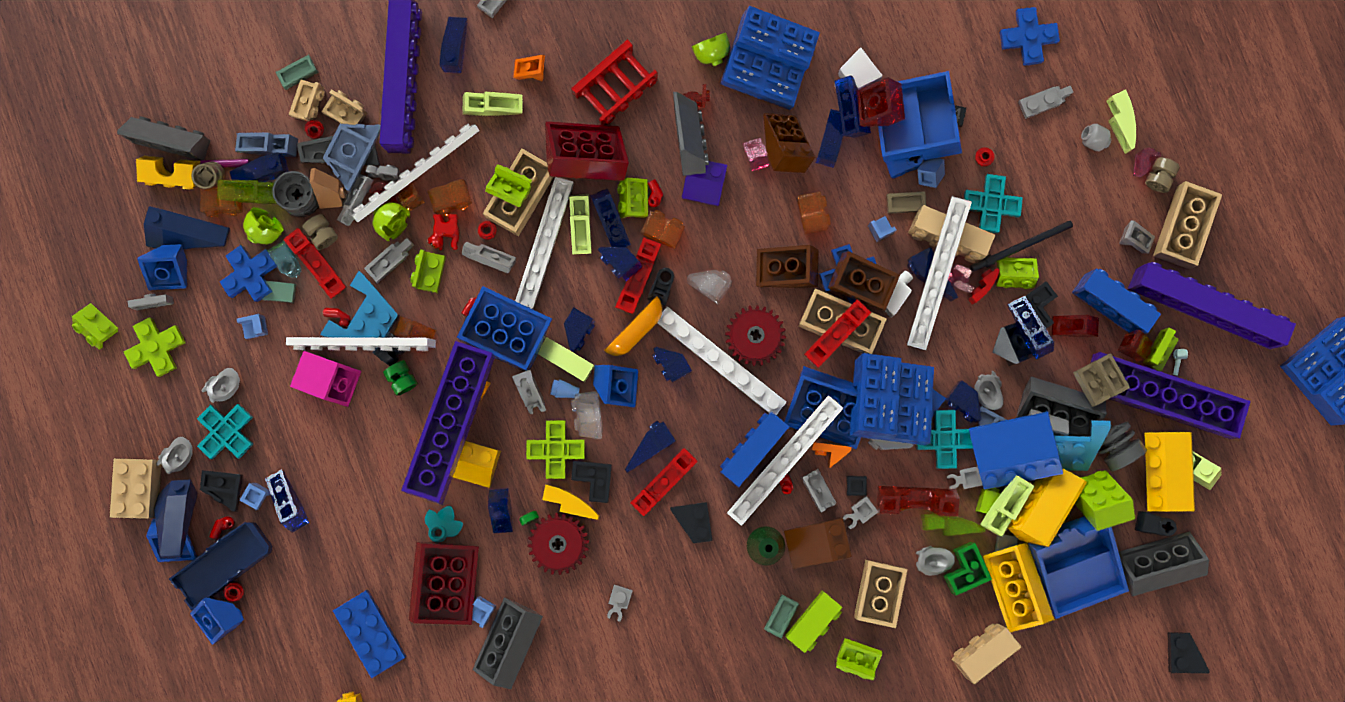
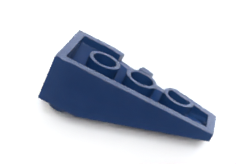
[144,206,230,250]
[154,480,198,559]

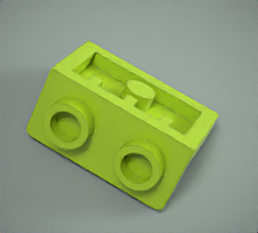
[617,177,648,218]
[410,249,446,293]
[996,257,1039,289]
[1143,327,1178,372]

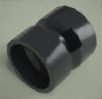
[372,331,405,366]

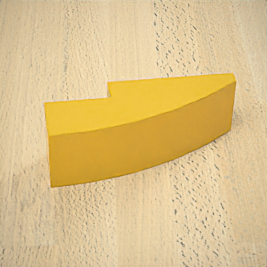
[542,484,600,520]

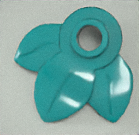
[425,506,463,543]

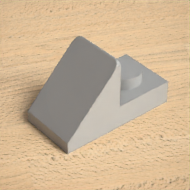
[1119,221,1155,254]

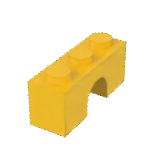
[136,155,200,189]

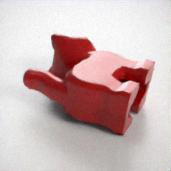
[428,214,460,251]

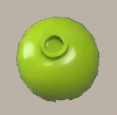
[691,33,730,66]
[372,202,410,241]
[243,207,284,244]

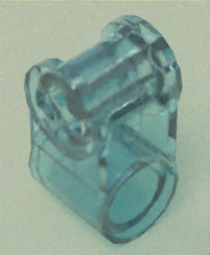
[268,240,301,278]

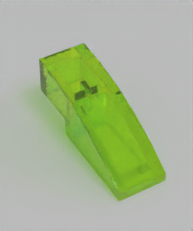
[217,180,277,204]
[921,514,986,536]

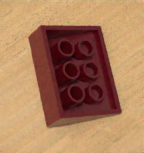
[545,121,629,181]
[409,542,479,625]

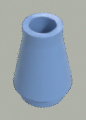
[550,379,580,399]

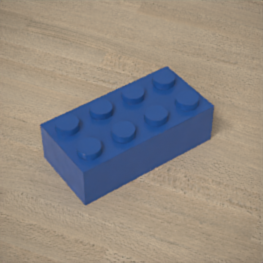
[1072,268,1161,337]
[719,411,789,487]

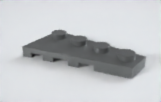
[297,136,380,166]

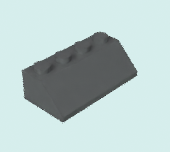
[673,92,709,176]
[117,116,210,160]
[1016,377,1106,437]
[1119,531,1209,596]
[472,597,543,689]

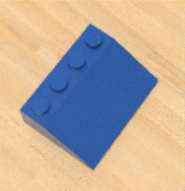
[457,286,552,372]
[784,366,861,450]
[969,411,1063,490]

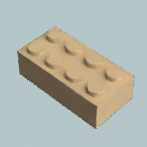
[483,149,554,237]
[1153,181,1222,269]
[908,205,995,263]
[798,289,886,354]

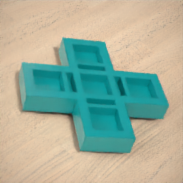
[964,174,1023,233]
[197,404,253,459]
[916,410,973,469]

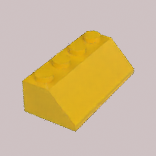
[1145,432,1195,511]
[453,441,501,488]
[1007,469,1087,547]
[983,543,1054,632]

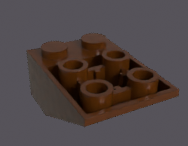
[763,113,816,173]

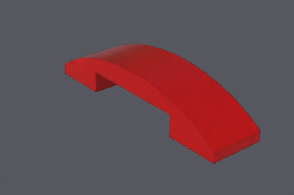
[283,228,347,299]
[615,237,661,314]
[804,299,872,368]
[630,448,698,516]

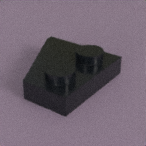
[199,470,243,512]
[670,502,713,544]
[1168,632,1210,673]

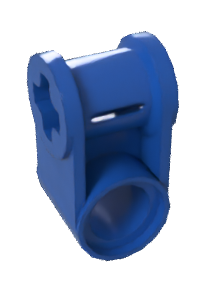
[885,155,923,178]

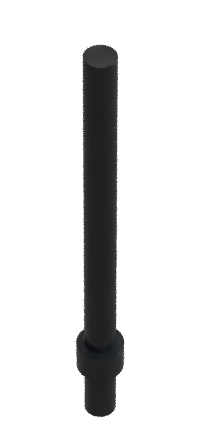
[970,220,1073,272]

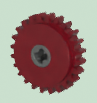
[725,305,786,366]
[527,513,590,575]

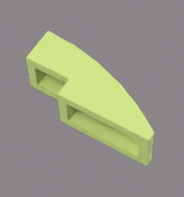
[1106,90,1136,154]
[463,92,523,116]
[569,194,592,254]
[538,337,595,382]
[980,476,1034,536]

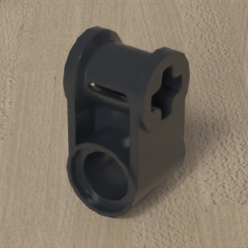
[647,268,675,306]
[1134,511,1177,536]

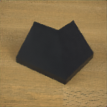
[992,320,1037,366]

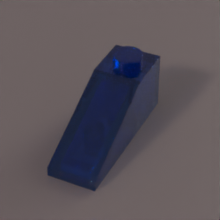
[439,17,467,73]
[835,75,871,138]
[815,109,849,168]
[230,152,289,190]
[590,189,631,252]
[907,247,958,302]
[1007,296,1054,360]
[625,421,676,473]
[265,469,309,533]

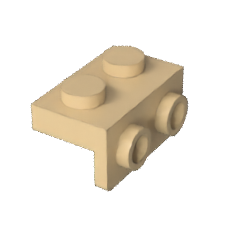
[289,80,324,122]
[322,89,367,125]

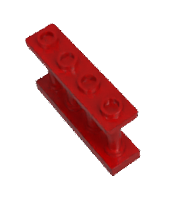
[571,39,658,125]

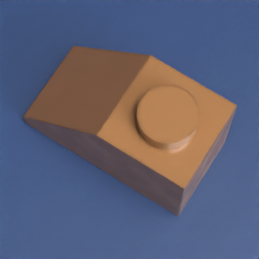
[310,168,346,209]

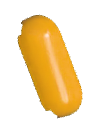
[604,296,662,356]

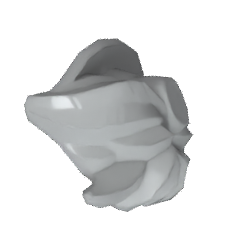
[202,368,240,403]
[974,371,1003,410]
[156,437,192,474]
[915,546,955,576]

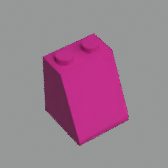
[290,351,361,407]

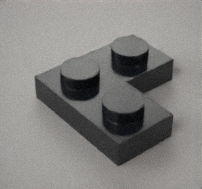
[1014,281,1058,335]
[571,461,612,503]

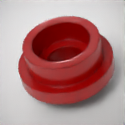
[305,120,324,138]
[975,147,994,167]
[478,221,497,240]
[223,582,244,602]

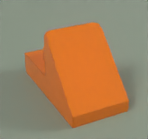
[513,55,545,81]
[810,442,852,468]

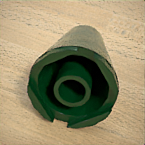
[747,526,785,566]

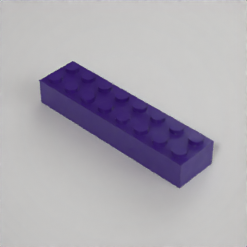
[380,0,422,154]
[1127,262,1296,349]
[401,341,495,505]
[1082,352,1251,439]

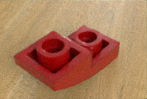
[968,268,1000,305]

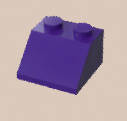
[682,161,727,206]

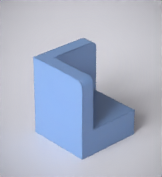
[918,158,945,188]
[868,216,896,242]
[237,314,268,339]
[239,483,272,510]
[472,596,496,628]

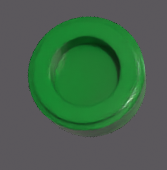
[519,511,539,526]

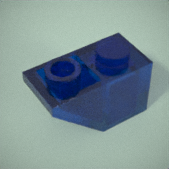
[598,247,643,281]
[564,307,595,353]
[652,347,692,383]
[945,380,982,423]
[488,488,513,533]

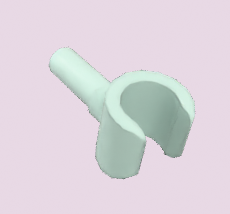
[1173,349,1188,376]

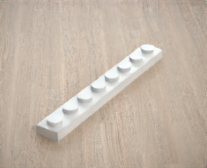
[351,124,480,222]
[515,177,574,310]
[907,196,972,350]
[657,307,786,415]
[286,337,436,351]
[727,395,843,526]

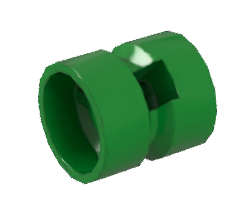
[383,360,418,396]

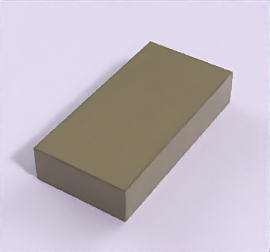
[886,191,926,214]

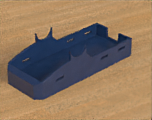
[169,522,273,610]

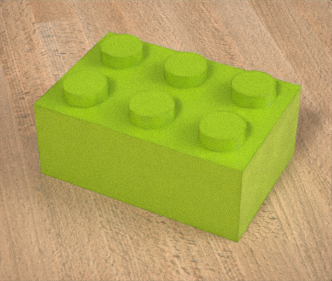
[1075,470,1135,531]

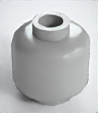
[1081,124,1111,152]

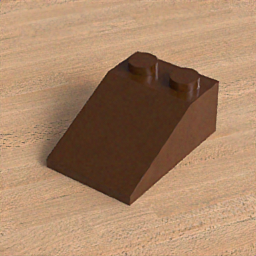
[756,245,819,288]
[828,251,900,311]
[784,518,852,569]

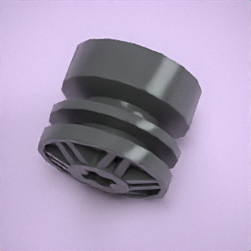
[272,171,319,218]
[1098,422,1147,471]

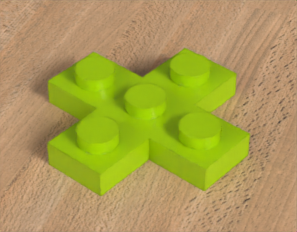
[124,317,186,377]
[526,420,585,479]

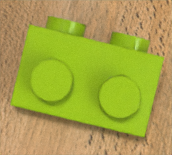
[485,164,532,207]
[72,303,118,350]
[836,638,882,680]

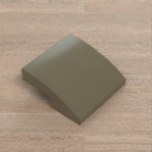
[1073,353,1130,407]

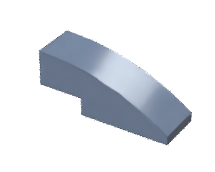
[235,133,298,157]

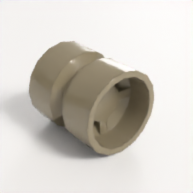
[1145,157,1180,193]
[191,161,225,189]
[302,214,338,250]

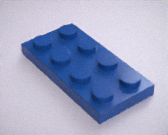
[333,590,407,678]

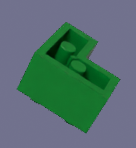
[943,542,992,596]

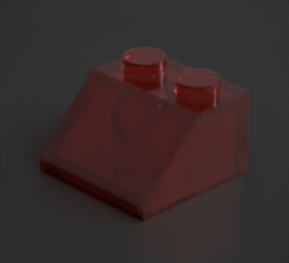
[857,77,905,127]

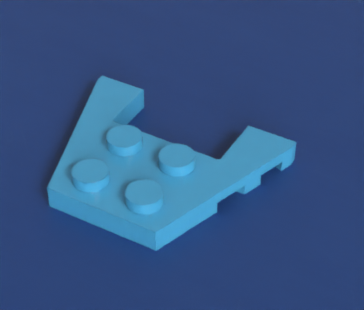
[320,271,400,338]
[1055,420,1111,471]

